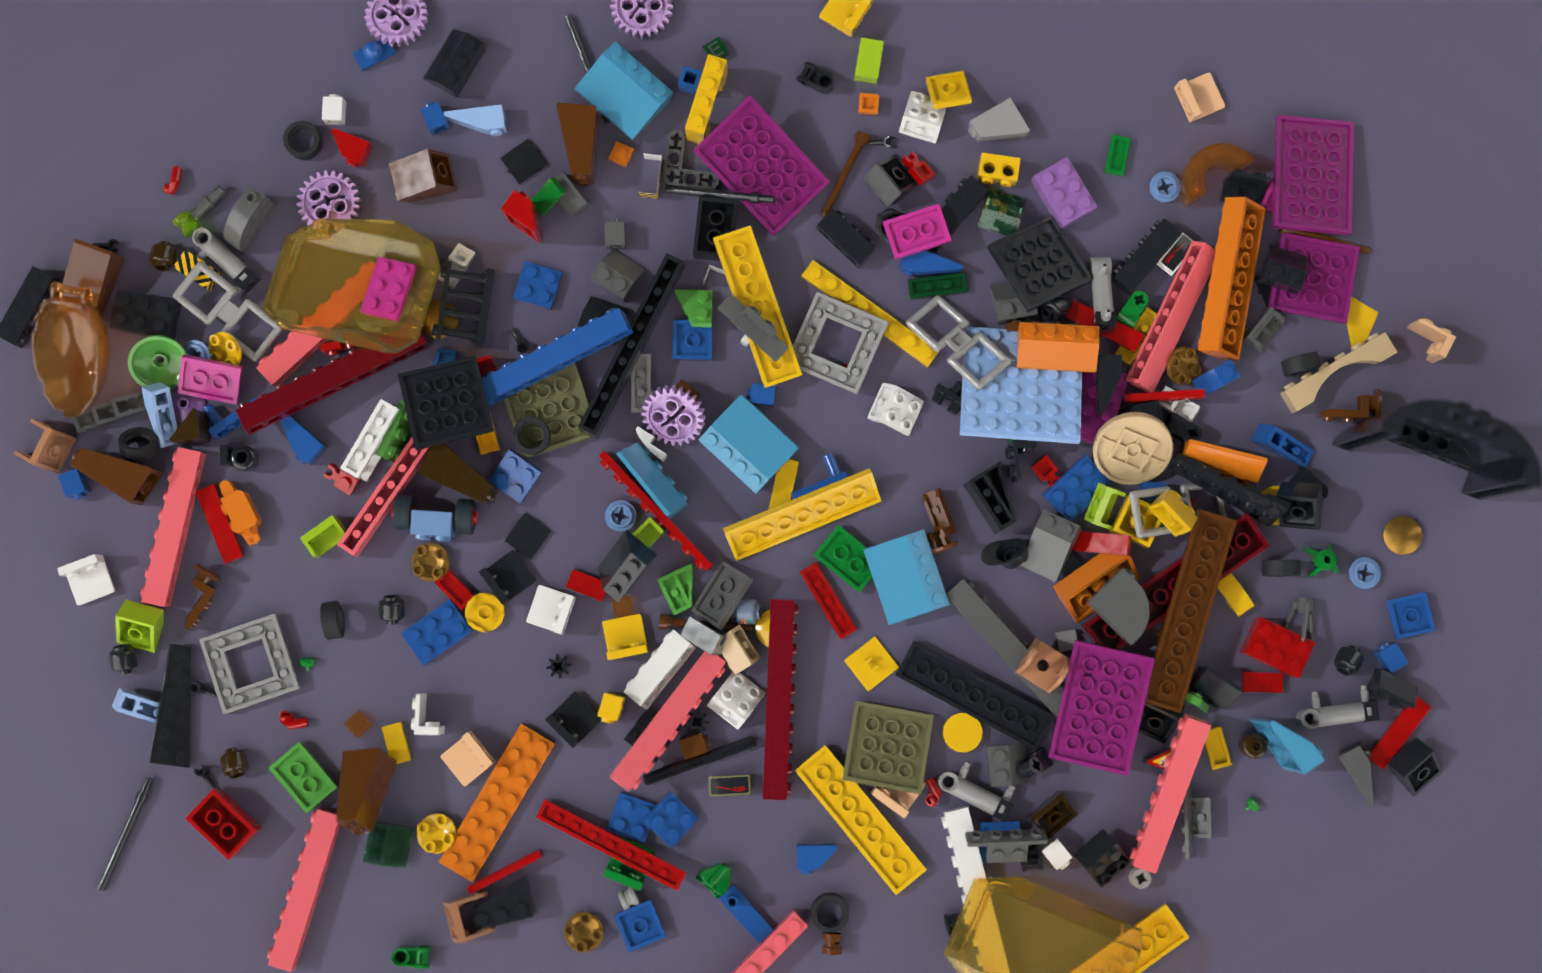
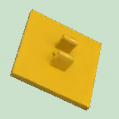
[844,636,899,691]

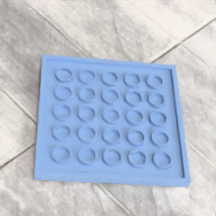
[960,327,1082,444]

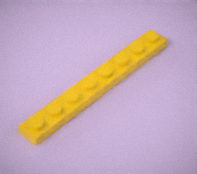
[801,260,939,368]

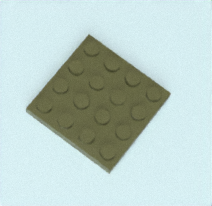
[504,363,592,459]
[842,701,934,795]

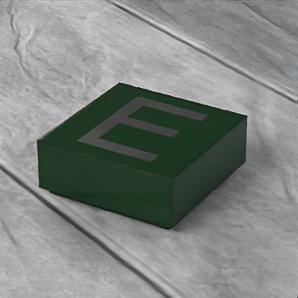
[703,37,729,58]

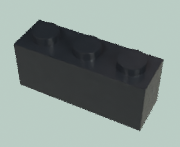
[816,209,875,269]

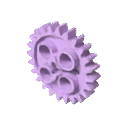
[364,0,428,47]
[610,0,673,39]
[296,170,361,234]
[641,385,706,446]

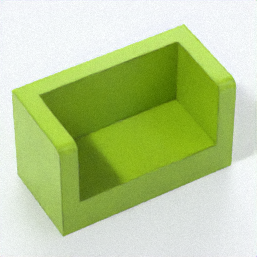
[854,38,884,84]
[1084,482,1126,530]
[300,515,347,558]
[633,517,665,548]

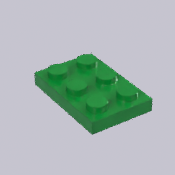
[813,525,872,593]

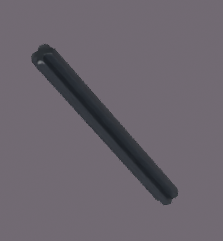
[643,736,757,785]

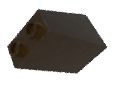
[418,444,498,506]

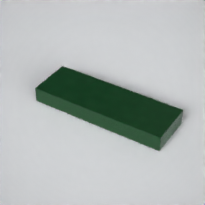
[907,272,968,299]

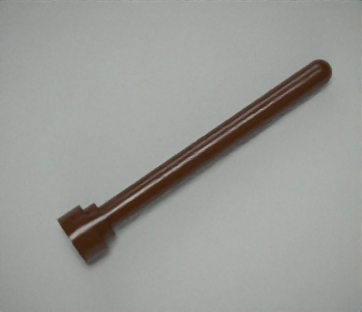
[821,131,871,218]
[1278,229,1371,254]
[659,613,754,632]

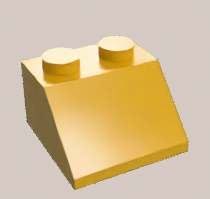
[1148,489,1198,536]

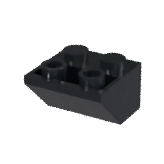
[1367,668,1417,710]
[1074,829,1131,888]

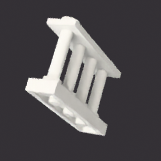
[340,399,399,482]

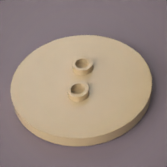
[1093,412,1173,485]

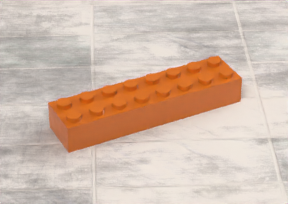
[1198,197,1266,360]

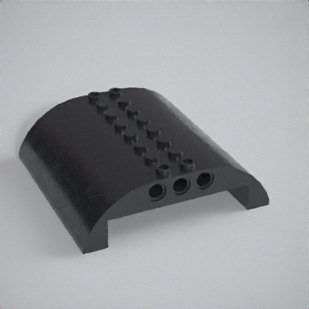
[1332,399,1542,500]

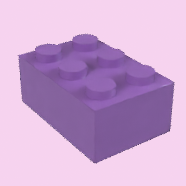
[1031,157,1097,230]

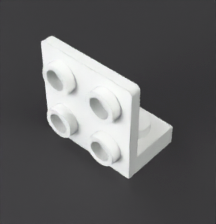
[899,91,947,144]
[867,383,924,436]
[57,554,115,605]
[526,585,576,635]
[707,672,765,729]
[411,693,445,735]

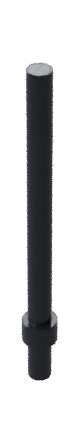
[564,15,611,124]
[665,186,776,204]
[97,777,154,891]

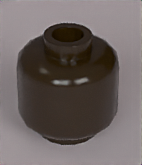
[149,241,177,272]
[1239,732,1268,759]
[220,747,249,779]

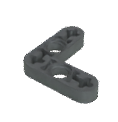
[663,130,719,190]

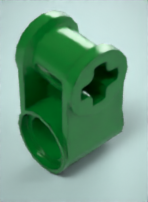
[1116,291,1148,328]
[391,945,432,969]

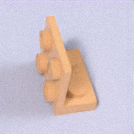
[1174,72,1225,123]
[1407,318,1456,363]
[440,731,496,787]
[871,782,925,819]

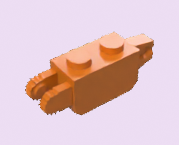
[220,480,262,546]

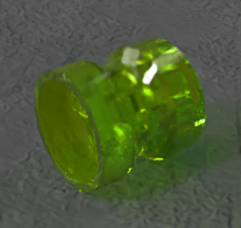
[173,210,201,238]

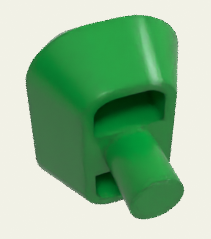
[299,657,316,671]
[1245,797,1261,811]

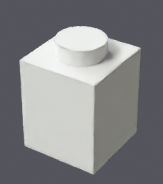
[322,94,347,125]
[1041,837,1072,870]

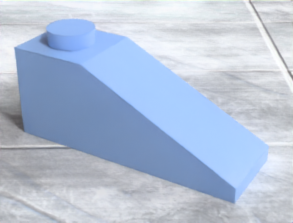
[444,104,507,136]
[141,382,177,448]
[112,687,159,723]

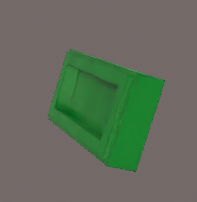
[1104,134,1131,177]
[532,177,566,216]

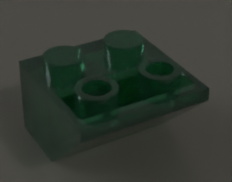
[977,188,1026,236]
[362,820,415,868]

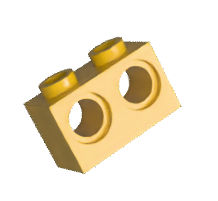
[977,153,1021,187]
[598,692,626,724]

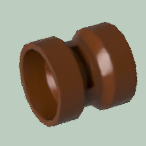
[822,932,842,955]

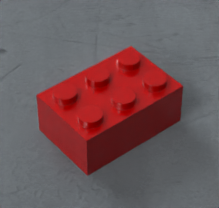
[1239,617,1315,679]
[185,787,262,860]

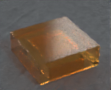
[612,596,634,618]
[344,710,373,738]

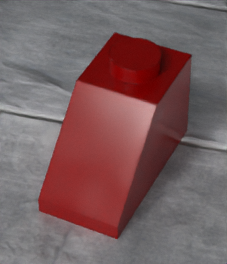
[332,128,373,168]

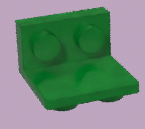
[603,836,656,891]

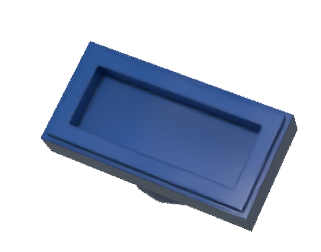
[352,39,396,71]

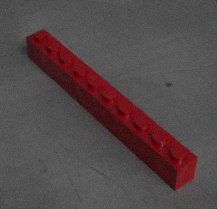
[235,322,428,435]
[763,598,798,800]

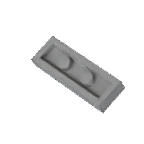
[631,354,651,413]

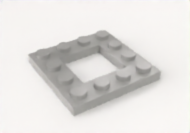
[793,292,889,395]
[199,613,301,715]

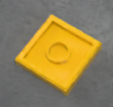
[926,71,972,110]

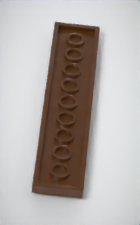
[1145,509,1237,713]

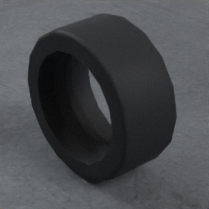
[283,121,323,160]
[1281,351,1322,377]
[513,417,551,455]
[118,427,158,463]
[1262,559,1301,577]
[320,601,345,640]
[811,893,849,932]

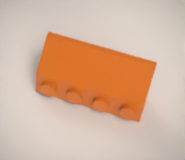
[1016,322,1099,372]
[1180,439,1268,487]
[1053,553,1141,623]

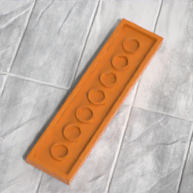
[439,723,556,883]

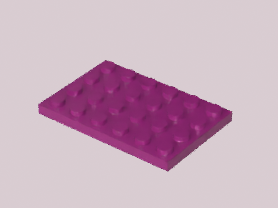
[693,95,830,236]
[1272,115,1354,235]
[1048,640,1155,776]

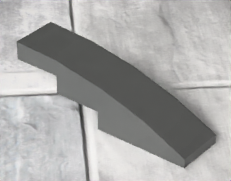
[71,391,147,434]

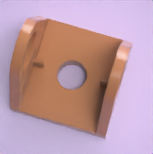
[14,418,77,474]
[1015,638,1070,693]
[443,891,496,944]

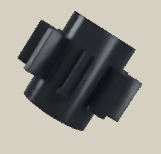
[546,654,572,679]
[687,709,710,734]

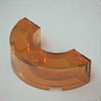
[1180,143,1255,208]

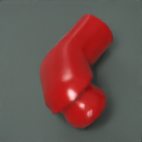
[163,166,182,195]
[279,711,309,730]
[925,776,942,807]

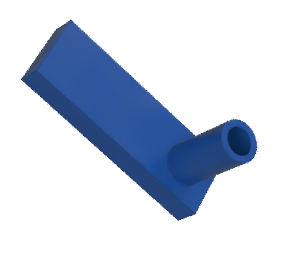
[203,396,258,440]
[791,453,848,499]
[719,884,773,944]

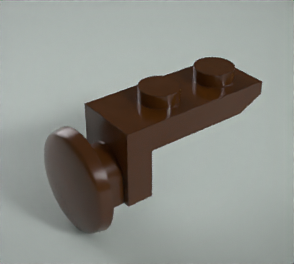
[1317,389,1383,422]
[923,488,958,554]
[185,563,221,630]

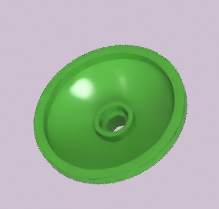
[128,335,188,390]

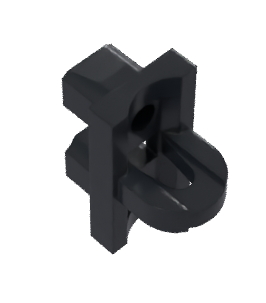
[931,381,962,416]

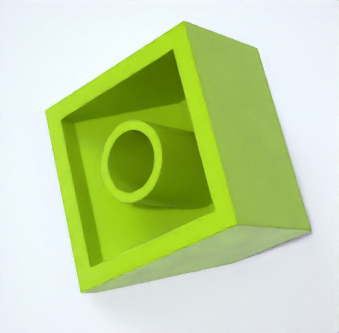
[115,600,164,653]

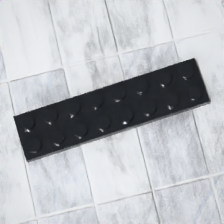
[895,641,1054,751]

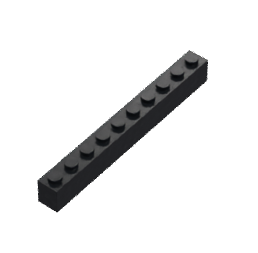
[578,253,685,440]

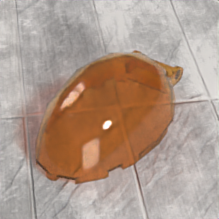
[31,281,111,418]

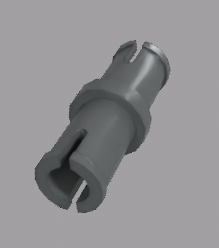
[190,185,227,220]

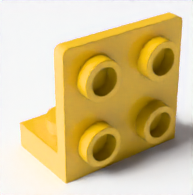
[819,0,872,37]
[602,614,648,660]

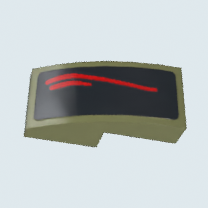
[708,774,752,797]

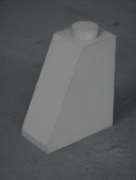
[968,98,1030,142]

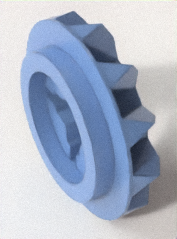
[1149,172,1181,203]
[184,339,212,359]
[605,500,636,532]
[1348,557,1381,589]

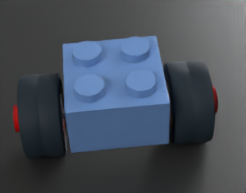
[391,494,478,542]

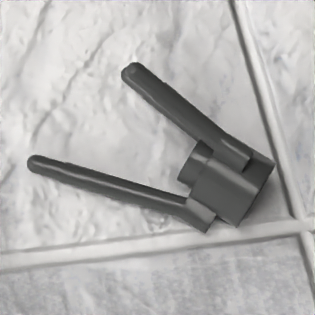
[1283,597,1315,641]

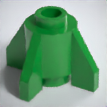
[1303,543,1339,578]
[695,862,732,899]

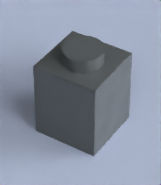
[604,219,626,249]

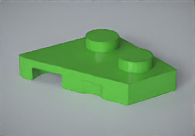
[675,290,713,327]
[657,563,693,615]
[1185,691,1210,714]

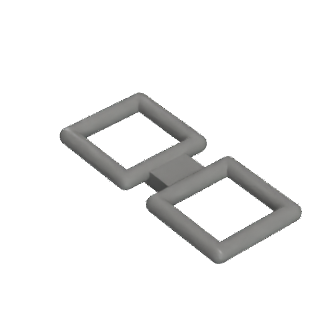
[173,261,284,362]
[906,295,1011,390]
[1129,483,1228,538]

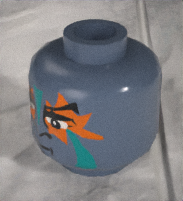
[732,599,762,625]

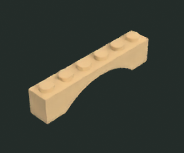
[1280,332,1397,413]

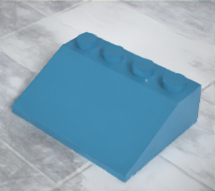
[574,42,673,140]
[699,394,799,494]
[616,443,688,519]
[863,529,950,625]
[1249,717,1325,774]

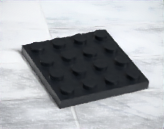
[987,215,1093,312]
[397,355,494,451]

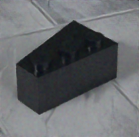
[963,461,1017,534]
[470,875,536,931]

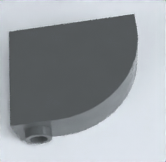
[223,185,277,253]
[1086,568,1149,645]

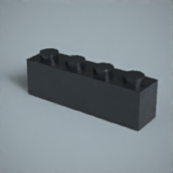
[932,176,989,253]
[1111,218,1182,295]
[0,266,60,348]

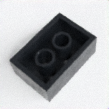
[693,196,739,261]
[109,289,182,339]

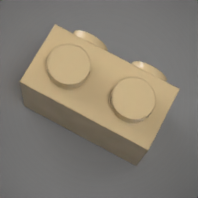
[721,625,761,674]

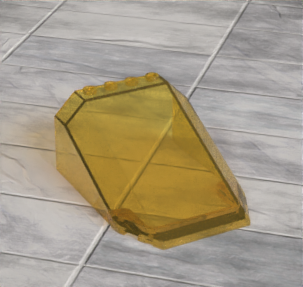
[262,219,441,353]
[943,876,1142,973]

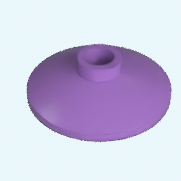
[171,387,206,424]

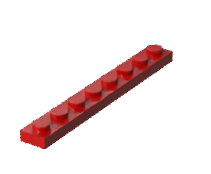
[599,451,713,571]
[536,799,687,891]

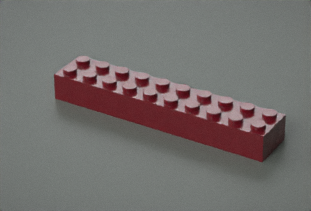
[1081,513,1270,650]

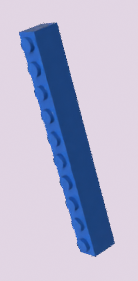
[482,308,633,407]

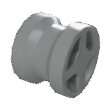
[1128,867,1151,889]
[617,887,640,910]

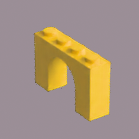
[685,54,728,144]

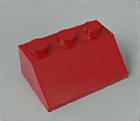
[501,190,542,243]

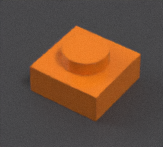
[858,93,879,115]
[608,141,634,168]

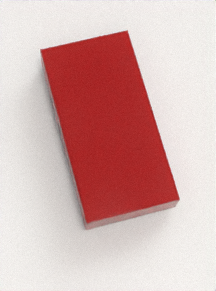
[434,569,475,611]
[566,569,606,602]
[1242,672,1283,693]

